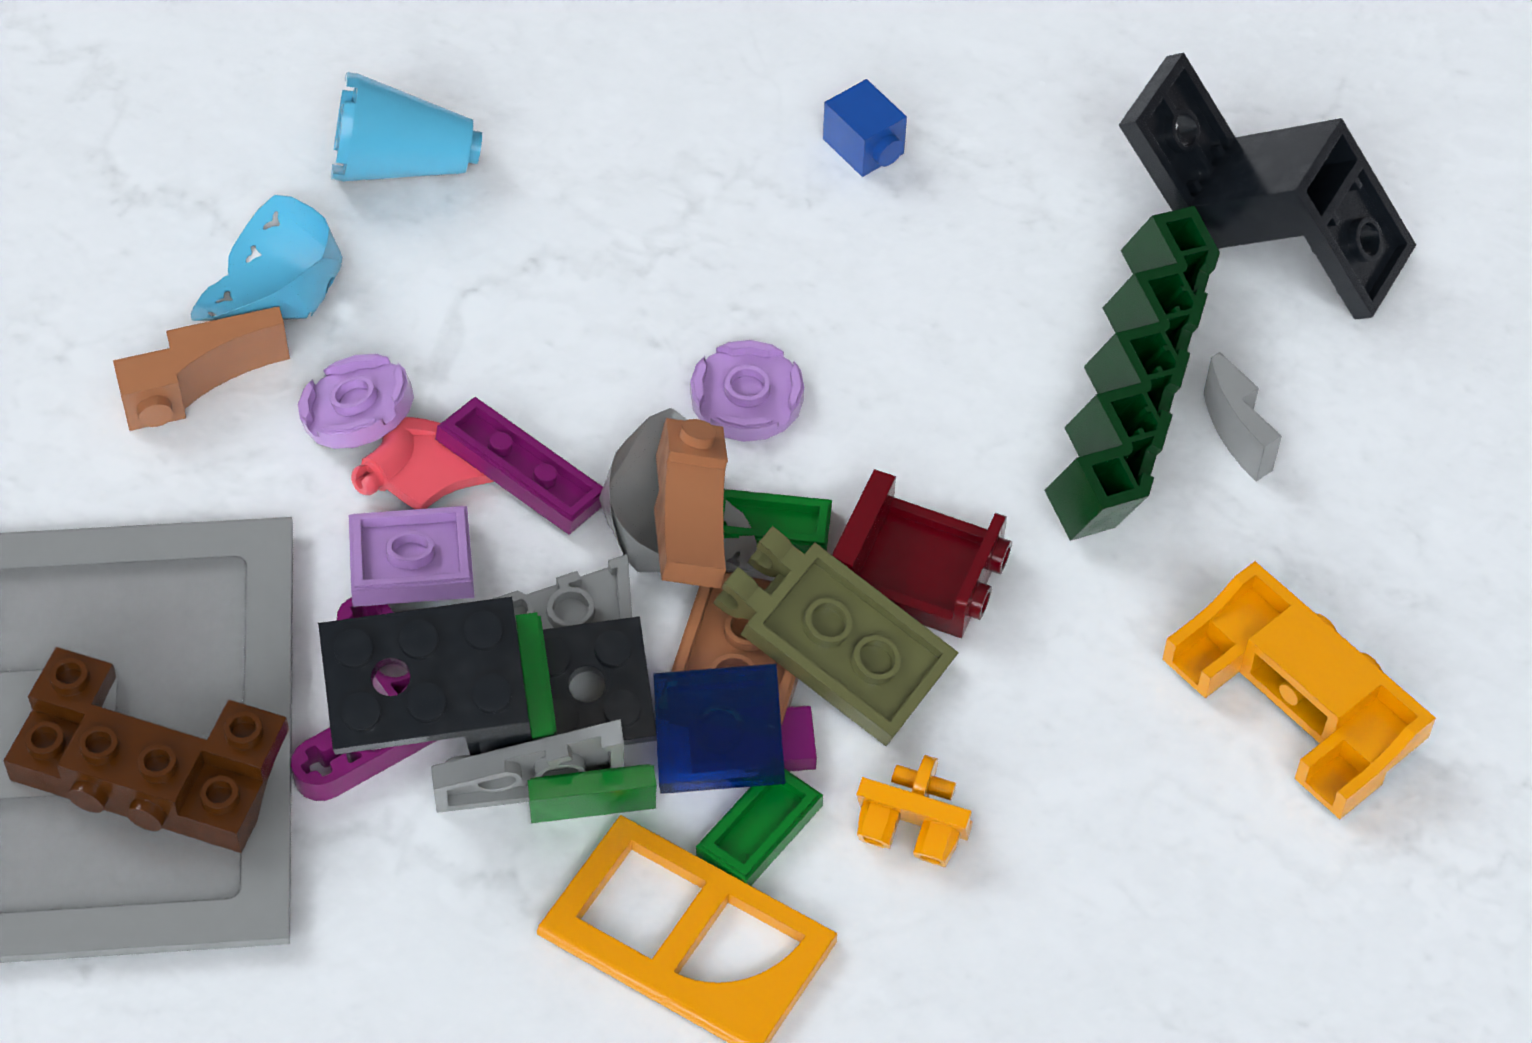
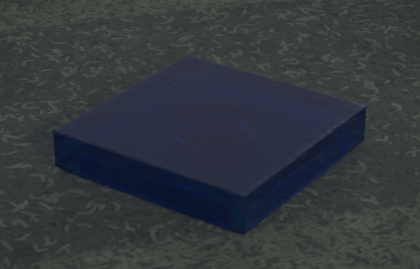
[653,664,786,794]

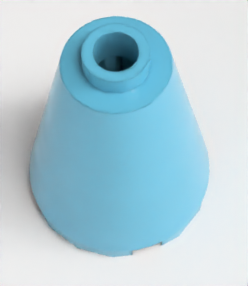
[331,72,482,182]

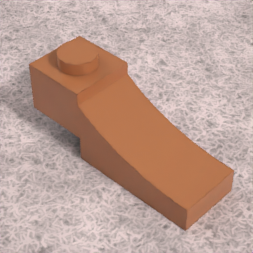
[113,306,290,431]
[654,418,728,589]

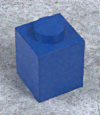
[823,79,907,177]

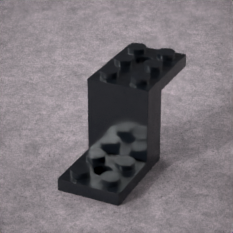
[1119,52,1416,320]
[318,596,657,756]

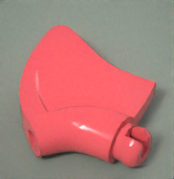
[351,417,494,509]

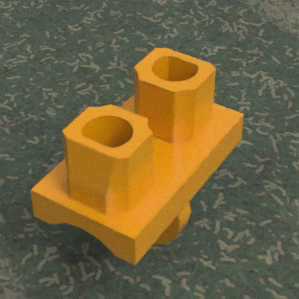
[856,755,973,867]

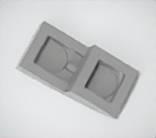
[1203,352,1282,481]

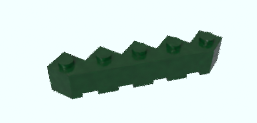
[1044,206,1220,541]

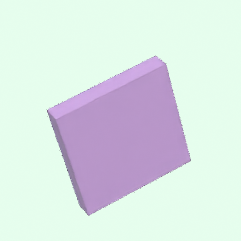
[349,506,474,607]

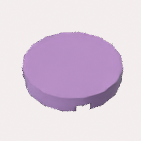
[690,340,804,442]
[298,354,414,449]

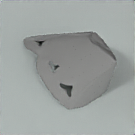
[599,408,757,572]

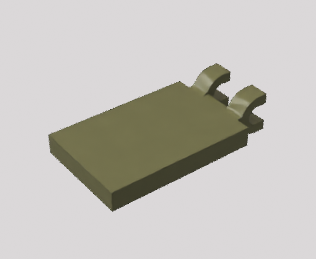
[713,526,959,746]

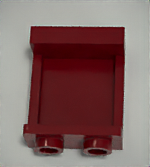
[832,469,1012,639]

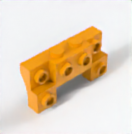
[1162,561,1436,819]

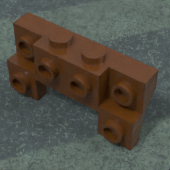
[3,646,289,853]

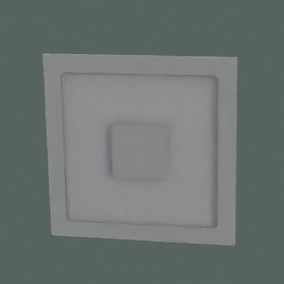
[0,517,293,963]

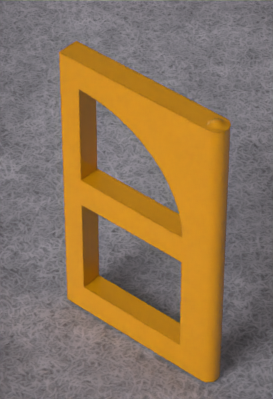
[537,815,837,1043]

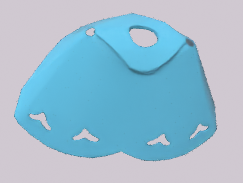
[190,195,343,321]

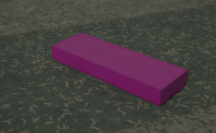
[435,397,603,535]

